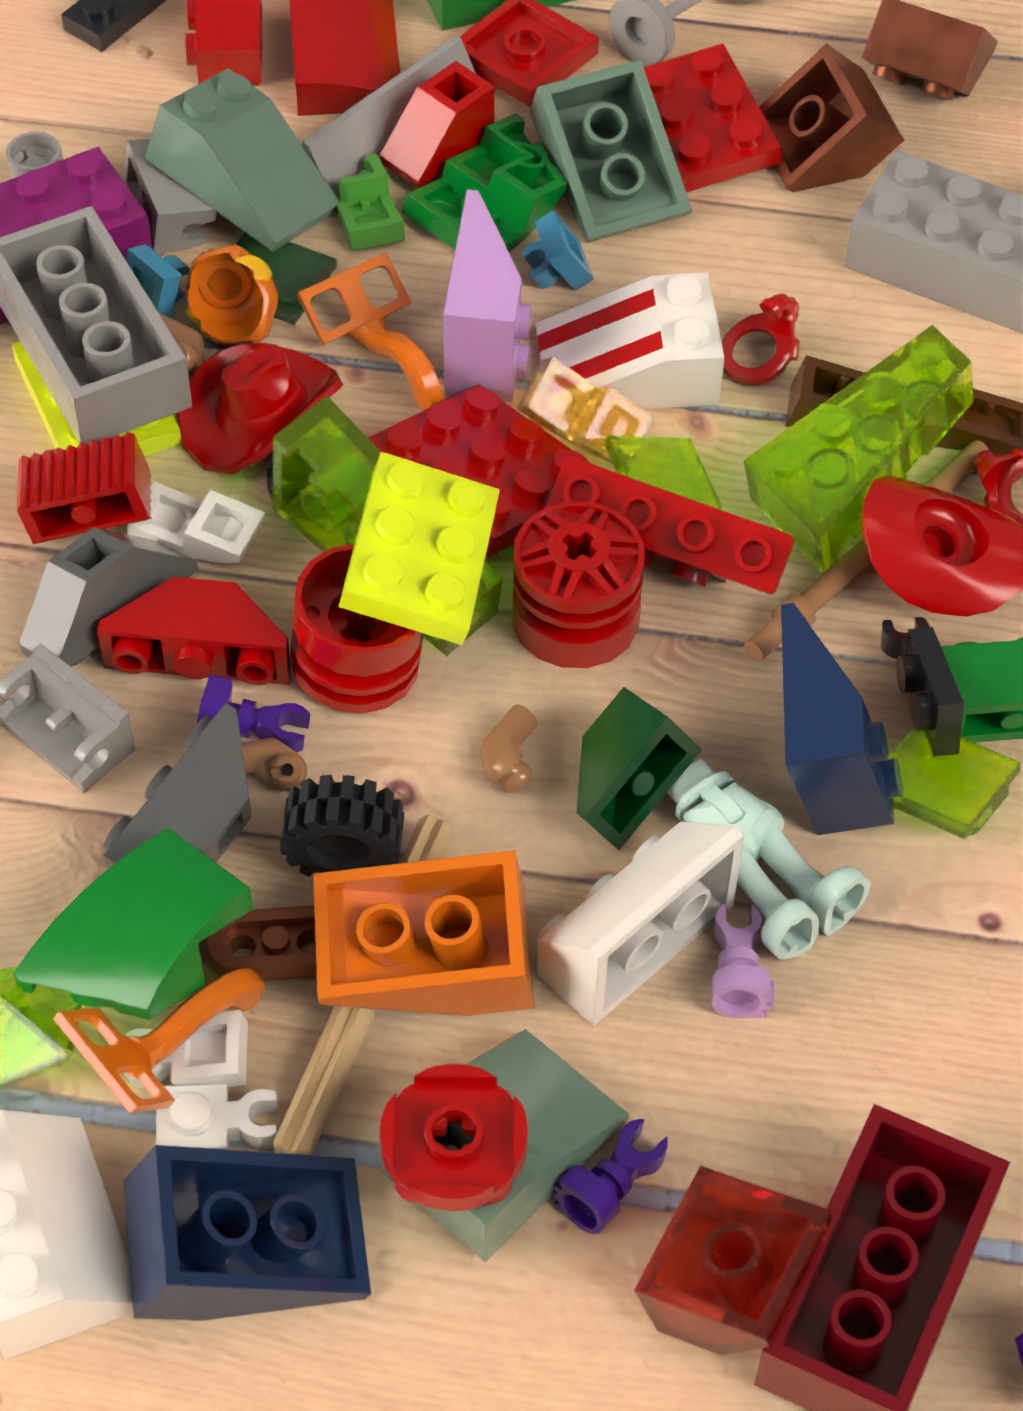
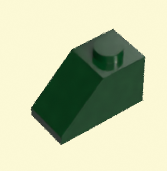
[576,687,702,850]

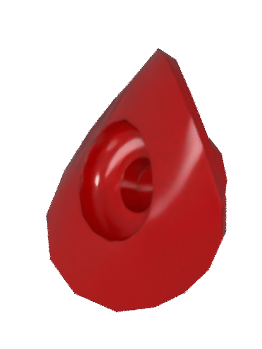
[176,343,343,475]
[861,475,1023,617]

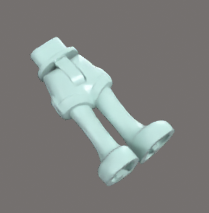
[667,760,871,959]

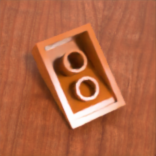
[313,850,535,1016]

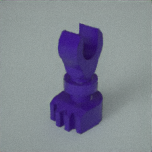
[197,675,310,752]
[551,1119,668,1234]

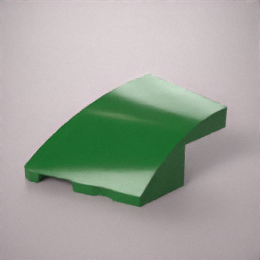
[402,113,568,252]
[14,827,254,1020]

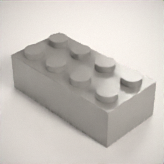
[845,150,1023,334]
[0,206,192,445]

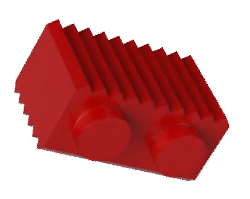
[185,0,263,86]
[17,432,152,544]

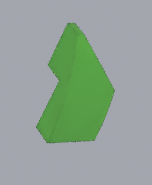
[337,153,405,251]

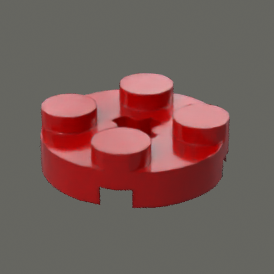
[380,1064,528,1211]

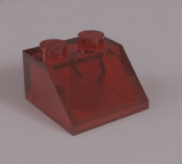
[634,1166,833,1355]

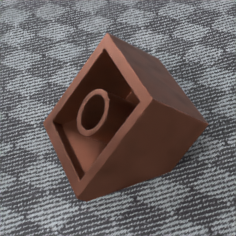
[862,0,998,101]
[759,43,905,192]

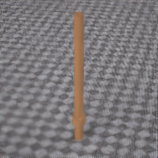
[744,440,989,662]

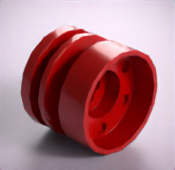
[512,501,645,668]
[290,543,424,714]

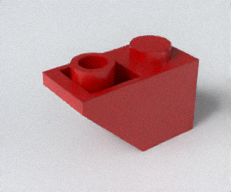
[380,61,495,189]

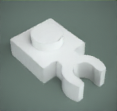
[124,1010,248,1088]
[156,1083,278,1150]

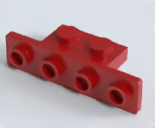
[546,456,795,595]

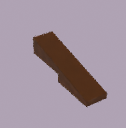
[785,355,1023,454]

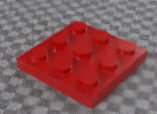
[356,384,592,558]

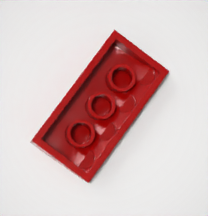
[289,0,401,116]

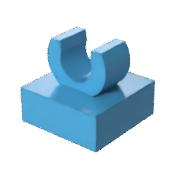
[521,211,594,290]
[126,244,190,318]

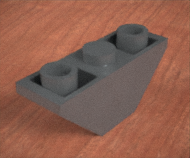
[19,527,199,667]
[103,703,252,869]

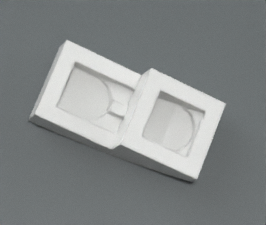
[127,481,265,563]

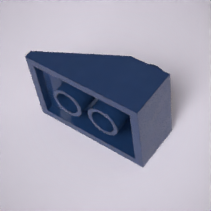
[781,603,903,835]
[123,1145,371,1321]

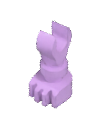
[711,903,774,1018]

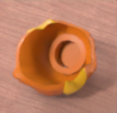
[184,245,279,347]

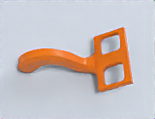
[296,252,445,411]
[53,968,266,1114]

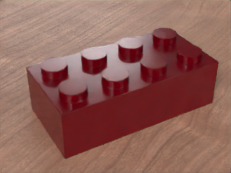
[754,1104,1010,1411]

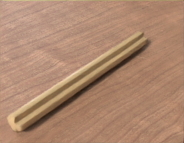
[273,815,452,1155]

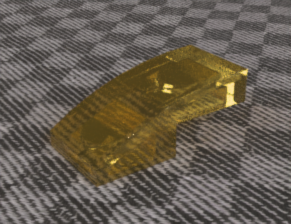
[517,357,654,469]

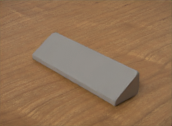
[302,36,476,198]

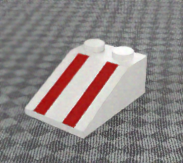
[535,272,724,416]

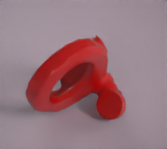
[722,294,800,386]
[974,449,1023,525]

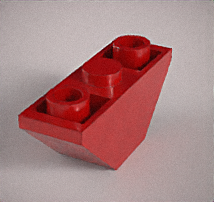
[97,577,291,685]

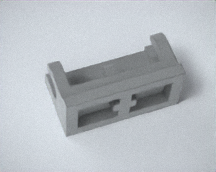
[122,139,217,256]
[0,643,135,793]

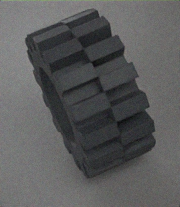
[280,775,405,877]

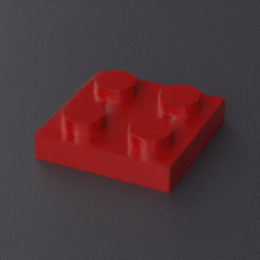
[459,0,599,108]

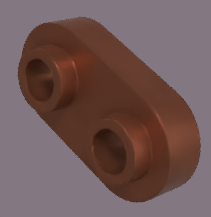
[207,906,317,981]

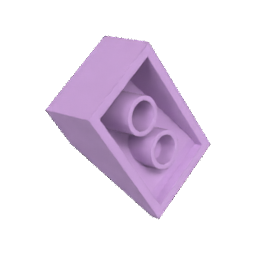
[443,189,532,402]

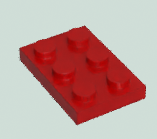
[644,43,782,193]

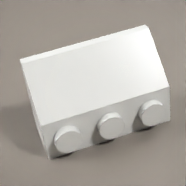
[536,821,745,1026]
[0,1110,133,1360]

